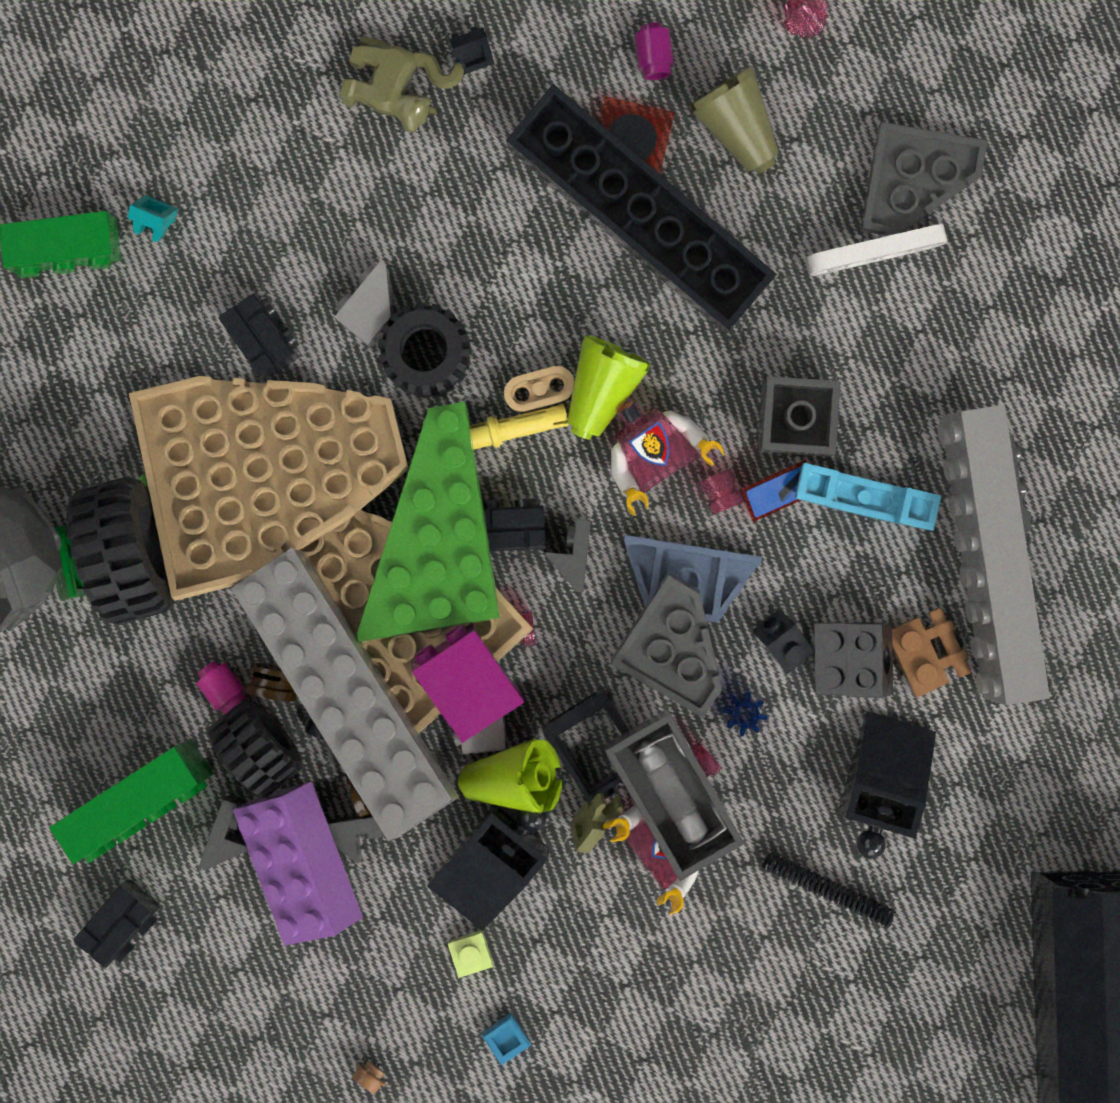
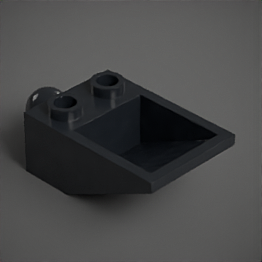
[837,711,936,859]
[427,805,550,931]

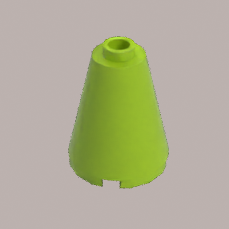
[567,335,651,440]
[458,739,562,813]

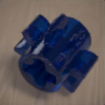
[721,690,768,737]

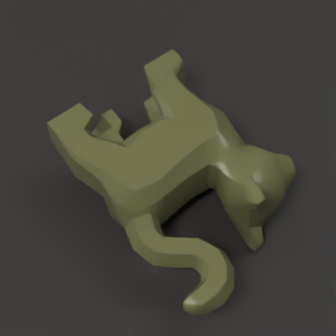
[339,36,464,133]

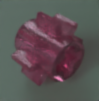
[783,0,829,38]

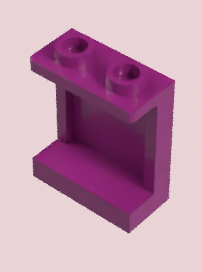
[412,623,524,743]

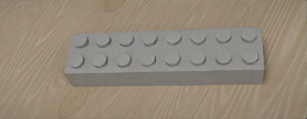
[938,404,1050,705]
[231,547,459,841]

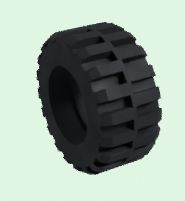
[66,476,176,625]

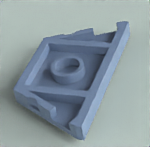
[624,535,762,623]

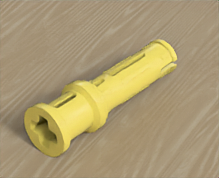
[470,404,569,450]

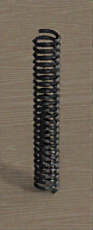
[761,852,896,929]

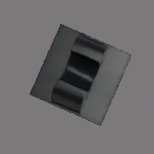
[449,26,495,75]

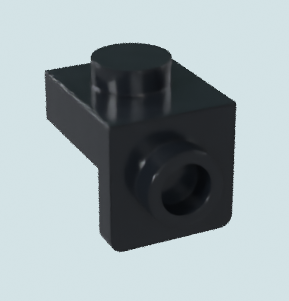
[753,610,815,674]

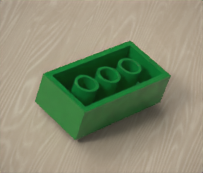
[49,738,214,865]

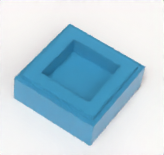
[481,1012,531,1065]

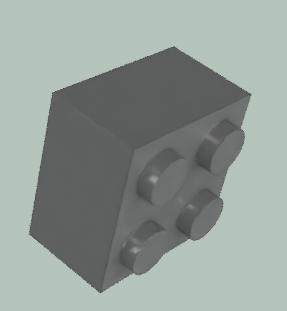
[757,376,841,457]

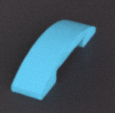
[795,463,941,531]

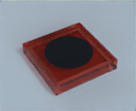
[599,96,675,174]

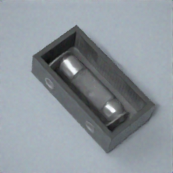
[603,709,745,881]

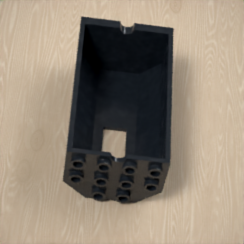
[1030,869,1120,1103]

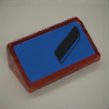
[738,459,808,522]

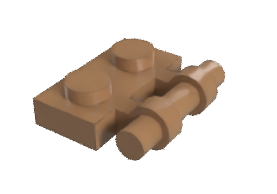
[892,607,971,698]

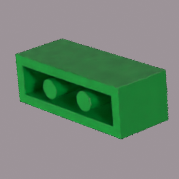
[0,211,122,278]

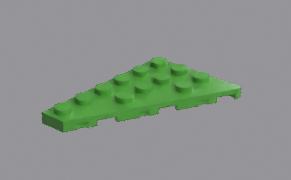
[357,402,500,642]

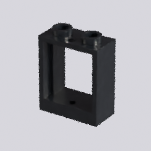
[542,687,629,803]

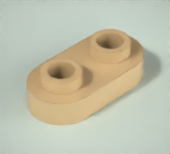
[504,366,575,413]

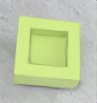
[448,930,493,978]

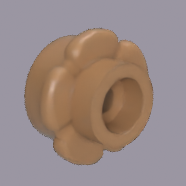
[352,1061,386,1094]

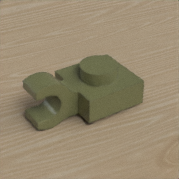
[570,793,623,853]

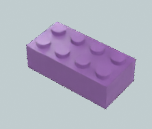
[233,781,363,946]

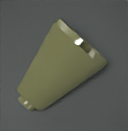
[688,66,779,174]

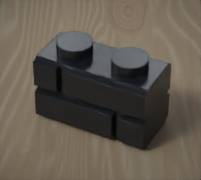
[218,294,300,381]
[482,499,546,552]
[73,879,161,968]

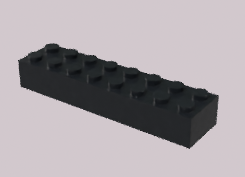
[506,84,777,335]

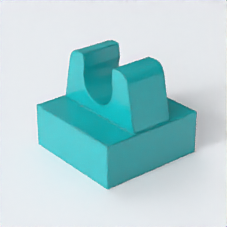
[127,195,178,242]

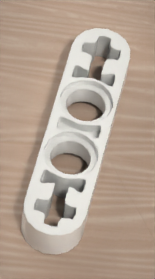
[807,224,947,276]

